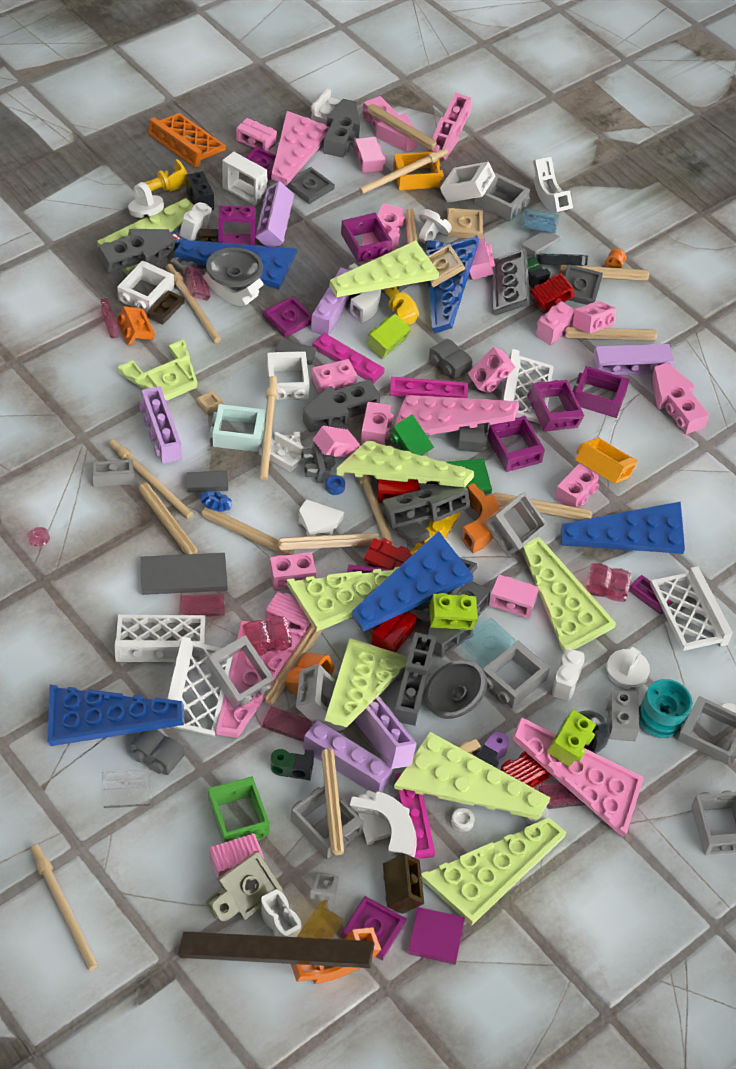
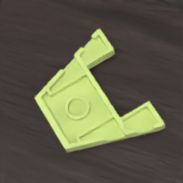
[118,339,197,401]

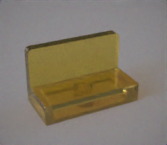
[297,899,343,939]

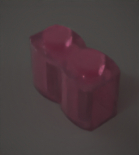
[585,563,632,602]
[243,616,292,656]

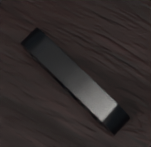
[536,253,588,265]

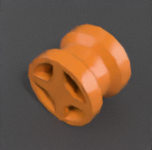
[605,249,627,268]

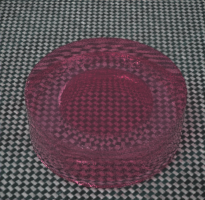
[28,527,50,547]

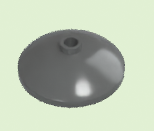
[206,247,263,287]
[424,660,487,719]

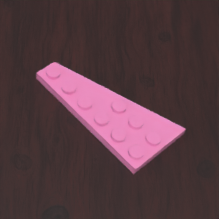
[271,111,330,185]
[390,395,519,442]
[216,621,306,738]
[512,718,644,837]

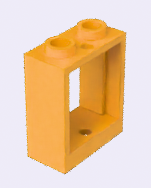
[393,151,444,190]
[575,437,638,484]

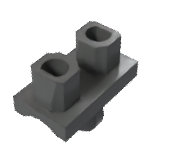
[301,442,336,483]

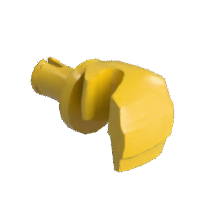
[144,159,188,191]
[386,287,419,326]

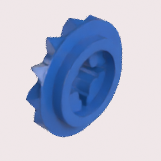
[200,491,232,512]

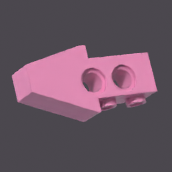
[428,92,472,161]
[362,96,418,152]
[361,203,405,264]
[651,362,709,434]

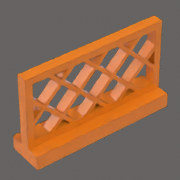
[148,113,226,168]

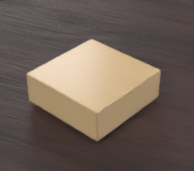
[196,390,224,415]

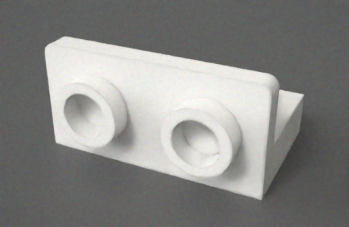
[310,88,340,125]

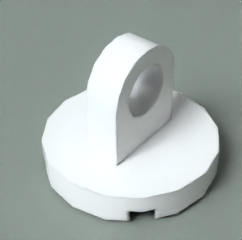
[128,182,164,218]
[418,209,452,244]
[606,647,650,689]

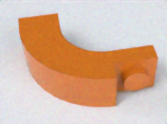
[461,483,499,553]
[291,928,381,984]

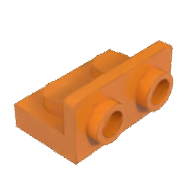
[117,306,155,346]

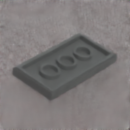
[492,249,530,315]
[140,552,228,595]

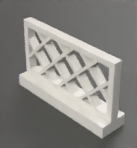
[500,349,554,424]
[650,566,733,651]
[115,615,205,663]
[167,637,232,737]

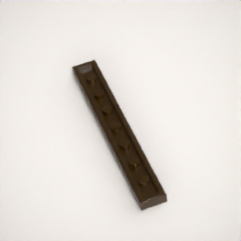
[178,931,374,968]

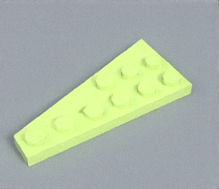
[97,198,194,275]
[329,241,439,297]
[337,441,474,487]
[522,537,616,654]
[287,567,399,632]
[325,638,408,727]
[394,732,550,820]
[421,817,566,926]

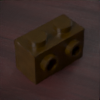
[383,853,425,914]

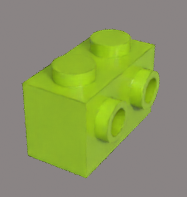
[366,314,412,359]
[429,593,478,630]
[547,709,596,767]

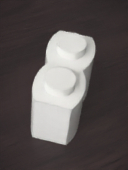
[179,202,212,241]
[552,648,585,701]
[261,889,301,937]

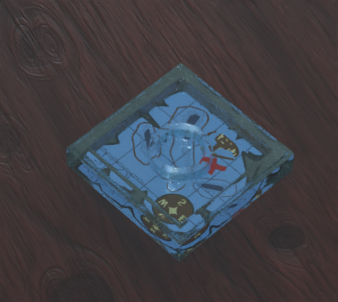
[521,208,560,233]
[461,618,517,667]

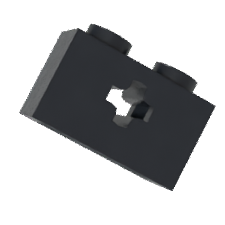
[186,171,214,211]

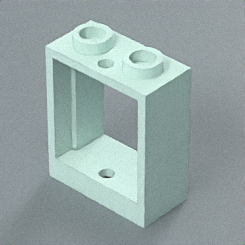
[209,404,266,452]

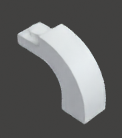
[533,157,573,212]
[349,263,381,323]
[203,273,264,306]
[350,791,417,858]

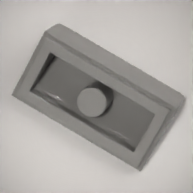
[521,231,561,256]
[92,459,134,487]

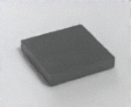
[285,167,335,204]
[564,264,603,305]

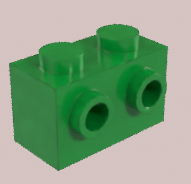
[389,414,434,456]

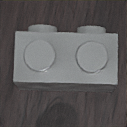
[605,690,639,742]

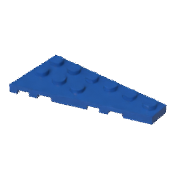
[426,235,479,333]
[175,240,297,289]
[561,501,685,554]
[352,531,473,632]
[47,684,184,746]

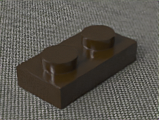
[147,290,184,325]

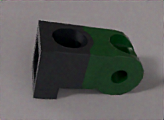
[527,257,551,289]
[271,749,314,781]

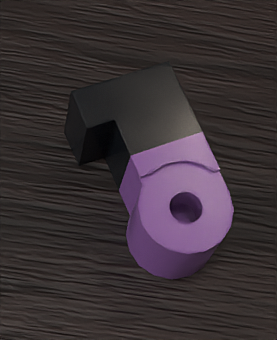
[475,732,509,768]

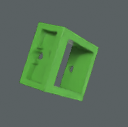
[208,776,270,843]

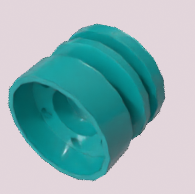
[639,679,693,738]

